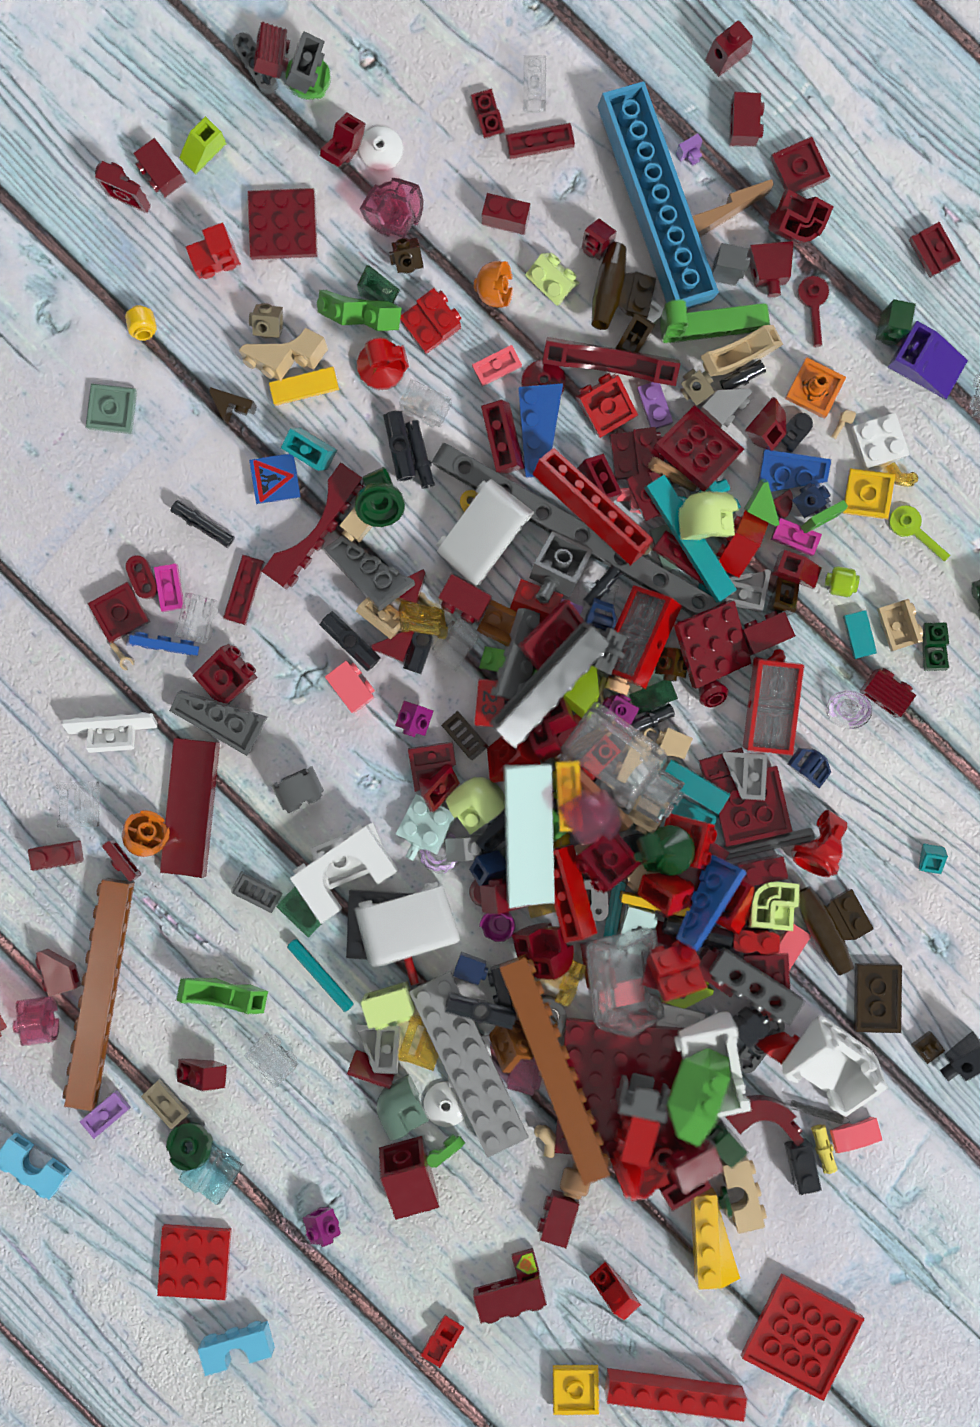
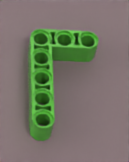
[659,300,770,343]

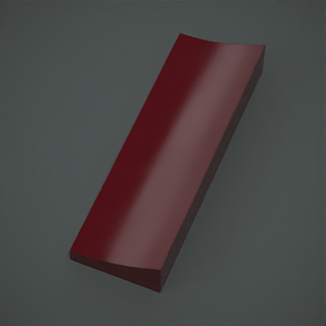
[160,738,220,878]

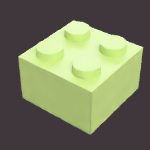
[361,981,415,1030]

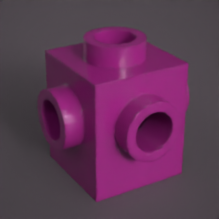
[600,693,639,728]
[395,701,434,737]
[302,1208,341,1247]

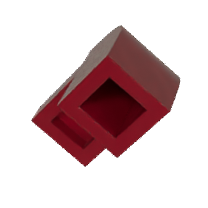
[320,112,366,167]

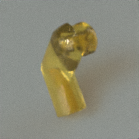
[885,462,918,487]

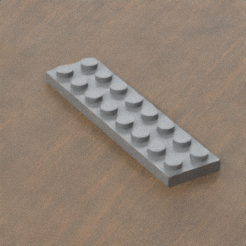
[409,971,529,1158]

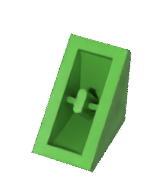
[745,479,780,526]

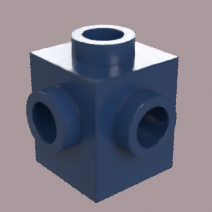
[792,482,831,519]

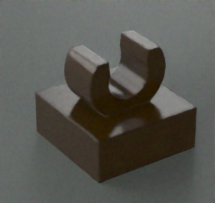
[912,1031,945,1064]

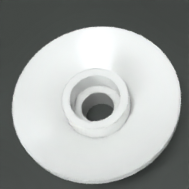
[359,126,403,171]
[424,1081,466,1127]

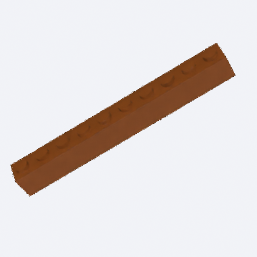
[63,878,135,1111]
[500,954,612,1186]

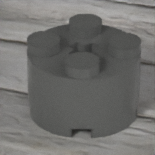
[271,766,324,813]

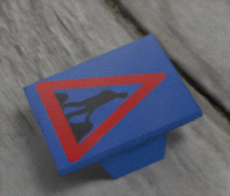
[249,454,301,504]

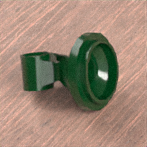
[355,467,405,527]
[633,825,695,876]

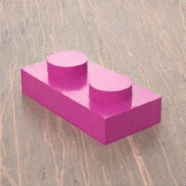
[771,518,822,556]
[154,564,185,612]

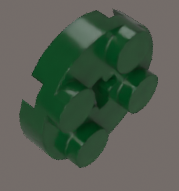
[166,1123,213,1171]

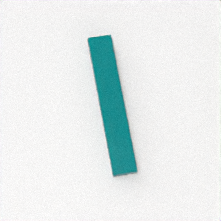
[644,474,737,603]

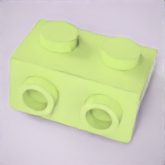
[525,253,579,305]

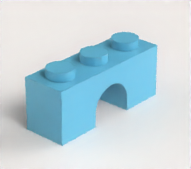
[0,1132,72,1200]
[198,1321,275,1376]

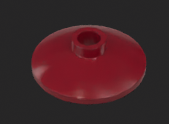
[521,360,566,395]

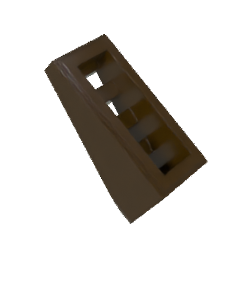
[441,711,489,760]

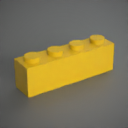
[691,1187,740,1290]

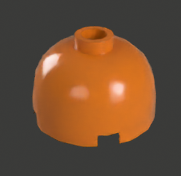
[474,261,513,308]
[121,810,170,857]

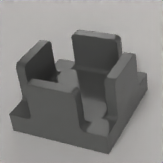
[615,1073,670,1123]

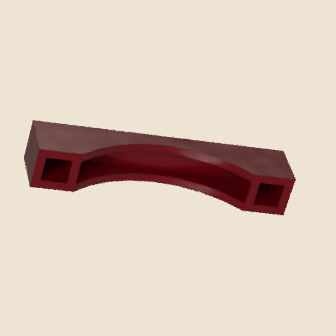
[542,337,681,386]
[261,462,365,590]

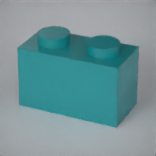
[281,427,337,471]

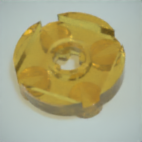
[554,960,586,1007]

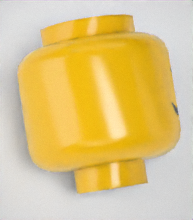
[125,305,157,341]

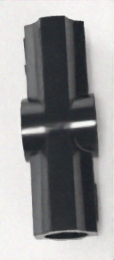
[383,410,416,481]
[319,611,381,672]
[662,915,734,950]
[444,992,516,1030]

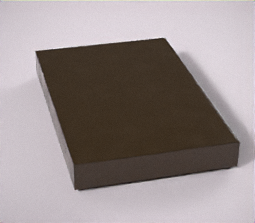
[854,963,902,1033]

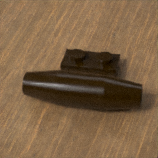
[591,242,657,330]
[799,886,874,975]

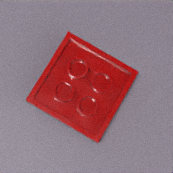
[157,1224,232,1300]

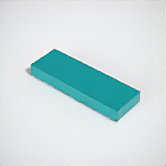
[660,759,731,814]

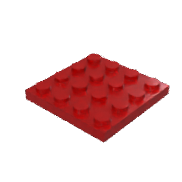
[741,1273,865,1401]

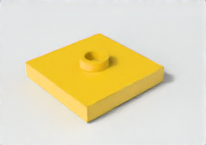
[842,468,896,520]
[553,1365,599,1415]

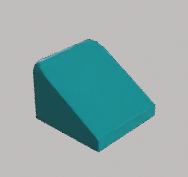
[918,844,948,874]

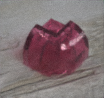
[359,178,424,238]
[559,789,622,845]

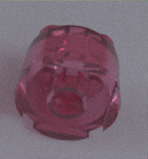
[13,996,59,1046]

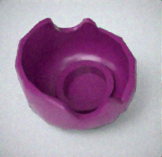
[479,912,516,942]

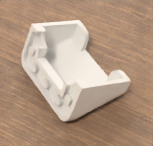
[436,479,535,587]
[354,881,460,966]
[675,1011,751,1117]
[782,1015,888,1117]

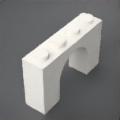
[290,824,398,923]

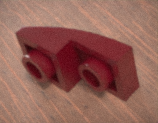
[470,88,505,139]

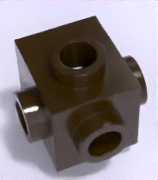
[389,237,424,274]
[655,647,687,682]

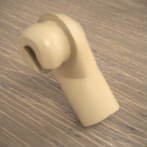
[534,1125,556,1158]

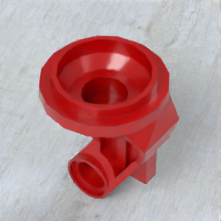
[357,338,409,390]
[790,810,848,877]
[610,1148,674,1202]

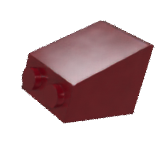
[379,1136,440,1220]

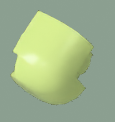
[679,492,738,540]
[446,777,505,835]
[749,882,800,931]

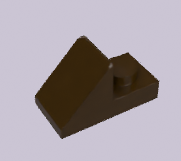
[209,387,257,424]

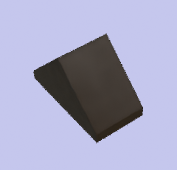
[615,312,656,353]
[767,577,799,616]

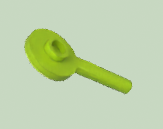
[889,505,950,562]

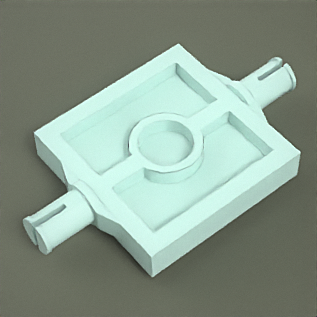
[396,794,455,861]

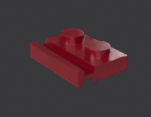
[909,221,961,278]

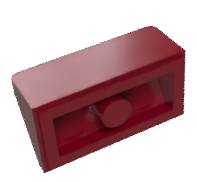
[347,1050,395,1089]

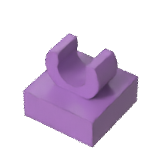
[676,134,703,166]

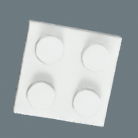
[851,413,910,470]

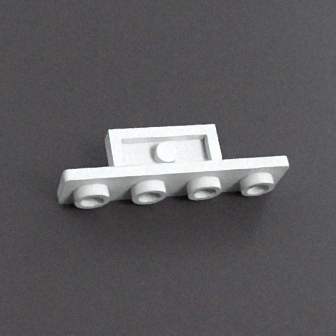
[62,712,157,753]

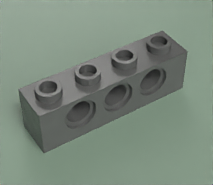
[709,947,805,1025]

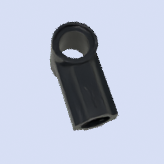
[403,629,434,675]

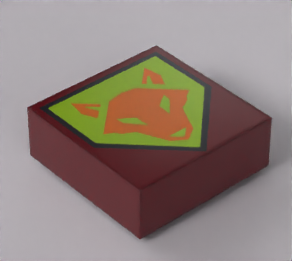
[511,1248,540,1279]

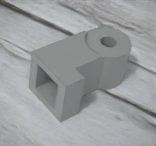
[583,878,609,921]

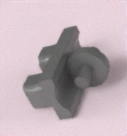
[591,627,627,675]

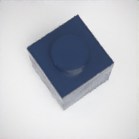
[469,850,507,886]
[453,952,489,986]

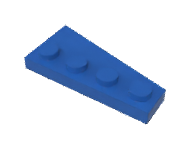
[518,384,563,478]
[677,855,746,951]

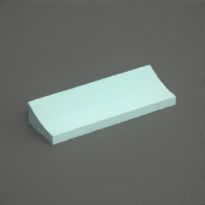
[504,764,554,908]

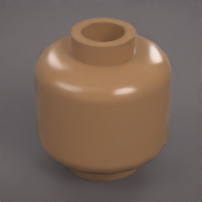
[560,1163,590,1200]

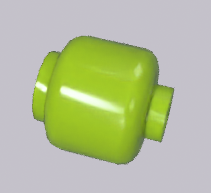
[825,566,860,597]

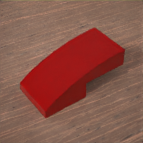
[420,1315,464,1368]

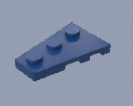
[757,449,832,492]
[126,632,199,656]

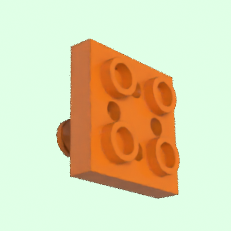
[785,357,846,419]

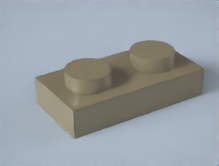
[141,1079,190,1130]

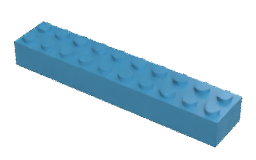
[597,81,719,309]

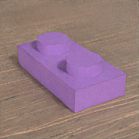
[637,382,673,429]
[80,1090,131,1139]

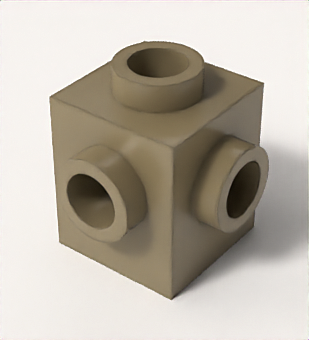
[249,303,283,338]
[680,369,715,406]

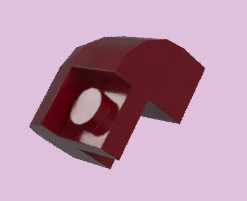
[768,189,834,243]
[512,922,574,981]

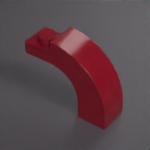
[725,1095,805,1146]

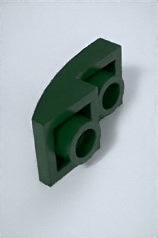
[922,622,949,671]

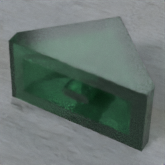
[357,265,400,304]
[628,680,678,715]

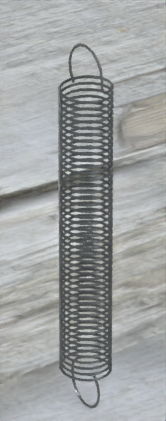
[787,1100,850,1124]

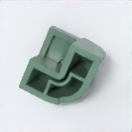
[376,1074,429,1140]

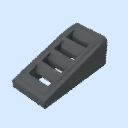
[231,871,283,913]

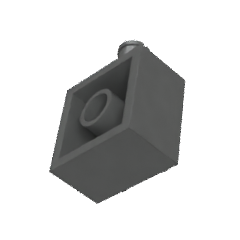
[529,531,593,604]

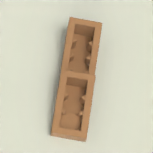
[692,179,774,237]

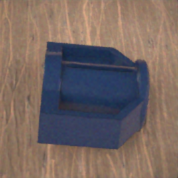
[584,598,617,631]
[787,748,832,789]

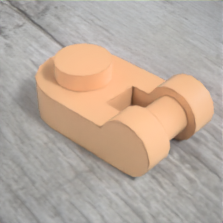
[604,676,630,696]

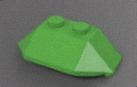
[667,1048,730,1146]

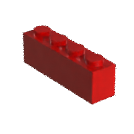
[553,844,597,943]

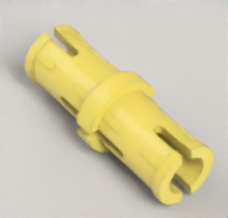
[811,1124,838,1174]

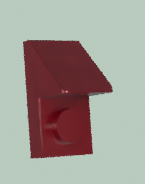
[419,765,460,813]

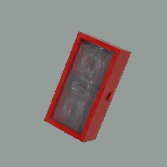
[608,585,682,689]
[743,658,805,755]

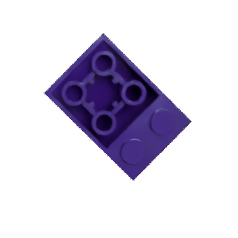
[887,321,968,400]

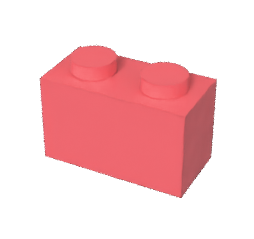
[325,661,375,713]

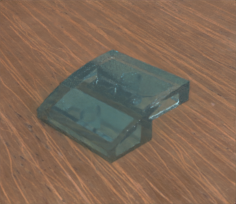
[178,1144,244,1205]

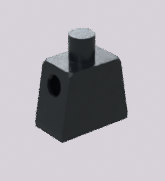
[940,1031,980,1082]

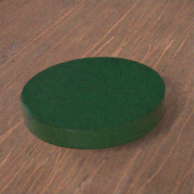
[718,1185,733,1218]

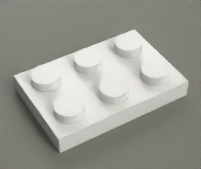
[310,822,384,889]

